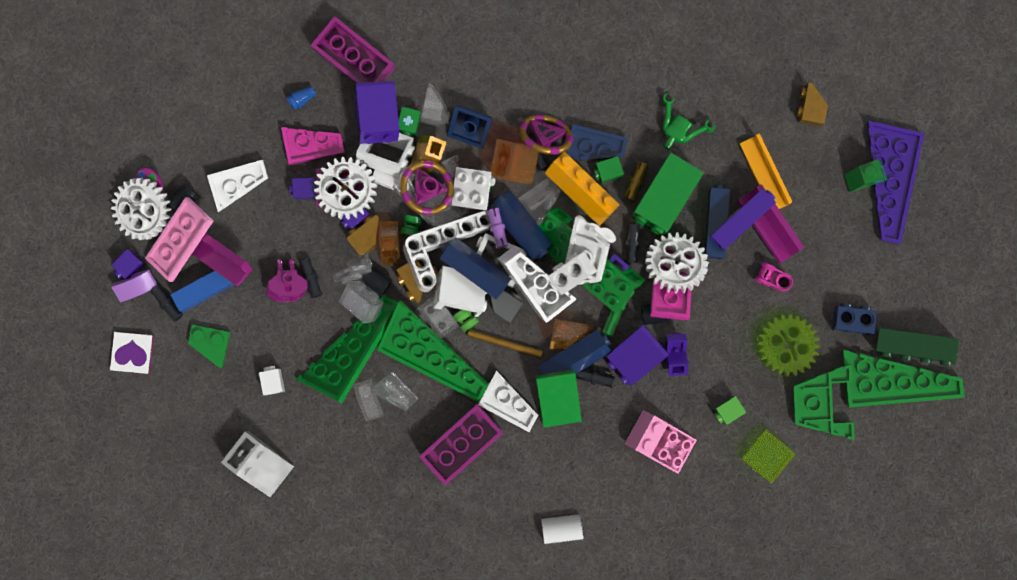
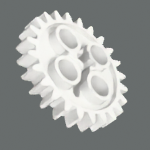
[314,157,377,220]
[111,178,171,240]
[645,232,709,294]

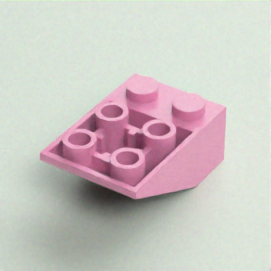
[625,410,696,474]

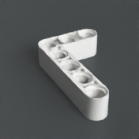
[403,211,491,292]

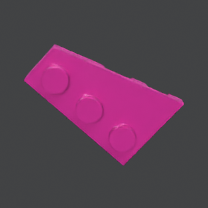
[281,127,345,165]

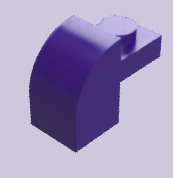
[665,333,688,376]

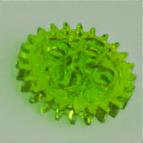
[757,314,820,376]

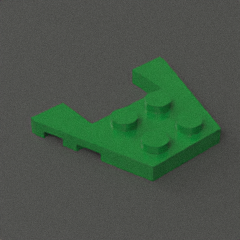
[793,364,855,440]

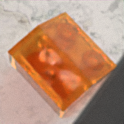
[490,138,539,184]

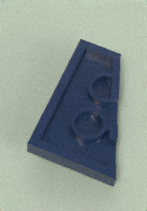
[566,124,628,161]

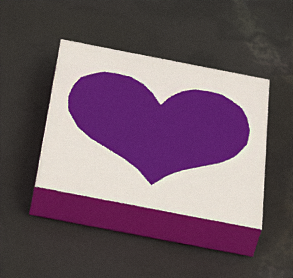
[110,332,154,374]

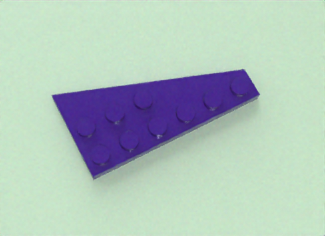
[867,121,925,245]

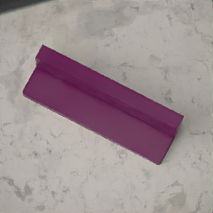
[737,184,805,264]
[192,233,252,286]

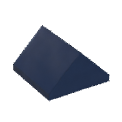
[447,104,493,149]

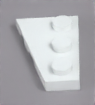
[478,371,538,432]

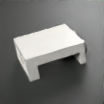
[434,266,487,317]

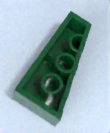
[876,328,960,366]

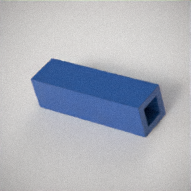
[171,271,234,313]

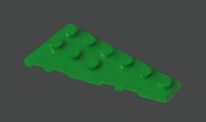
[296,295,398,404]
[377,300,488,402]
[842,350,965,407]

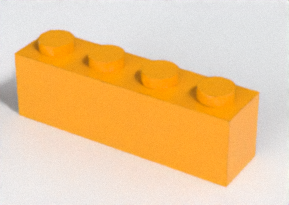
[545,152,620,226]

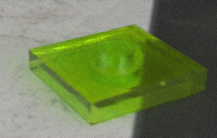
[741,429,795,484]

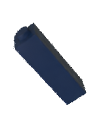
[704,185,730,259]
[490,192,553,260]
[440,238,512,300]
[539,329,612,374]

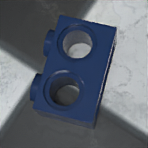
[832,303,877,335]

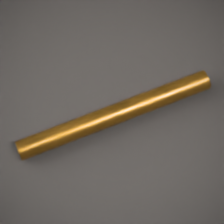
[467,329,543,358]

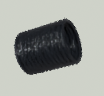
[167,184,199,211]
[361,266,393,296]
[641,304,669,325]

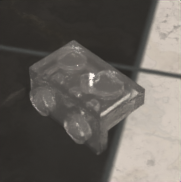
[333,253,372,284]

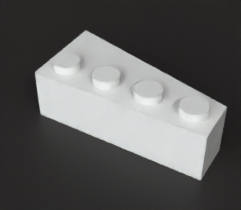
[498,247,576,323]

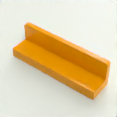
[739,133,792,209]

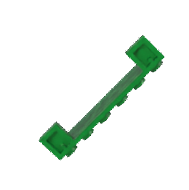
[539,207,645,313]

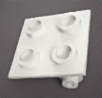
[452,167,495,210]

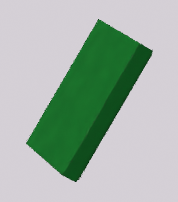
[536,370,582,428]

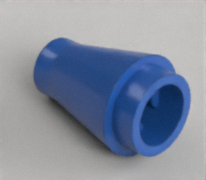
[286,86,316,110]

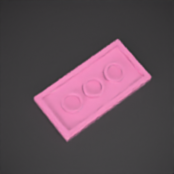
[145,197,213,282]

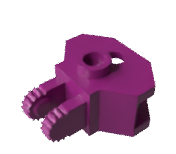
[266,259,308,302]

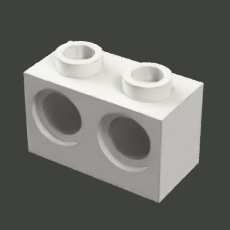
[549,252,597,295]

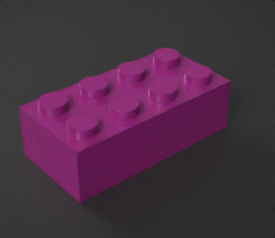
[310,16,396,85]
[419,404,503,485]

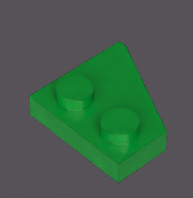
[188,325,230,368]

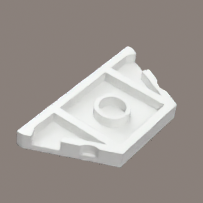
[563,215,610,285]

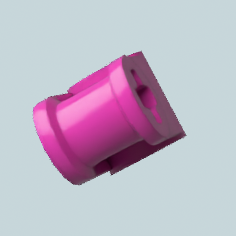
[754,262,793,292]

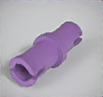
[487,208,508,249]

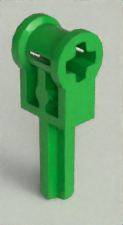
[603,290,634,336]

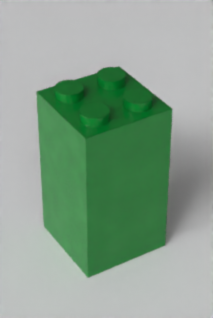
[632,153,704,236]

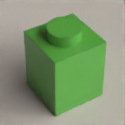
[714,396,746,425]

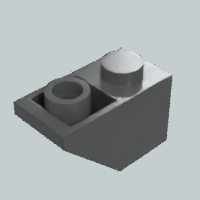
[491,291,523,323]

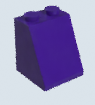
[354,81,399,144]
[606,326,669,386]

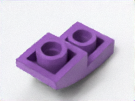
[111,269,158,302]

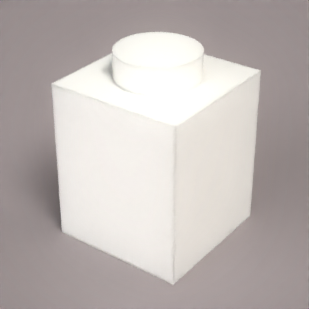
[259,366,285,395]

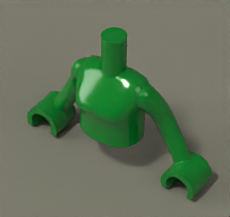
[662,93,716,150]

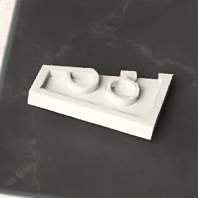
[207,160,268,212]

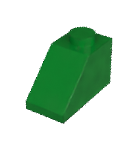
[844,160,888,193]

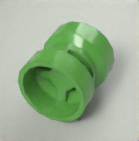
[453,310,479,332]

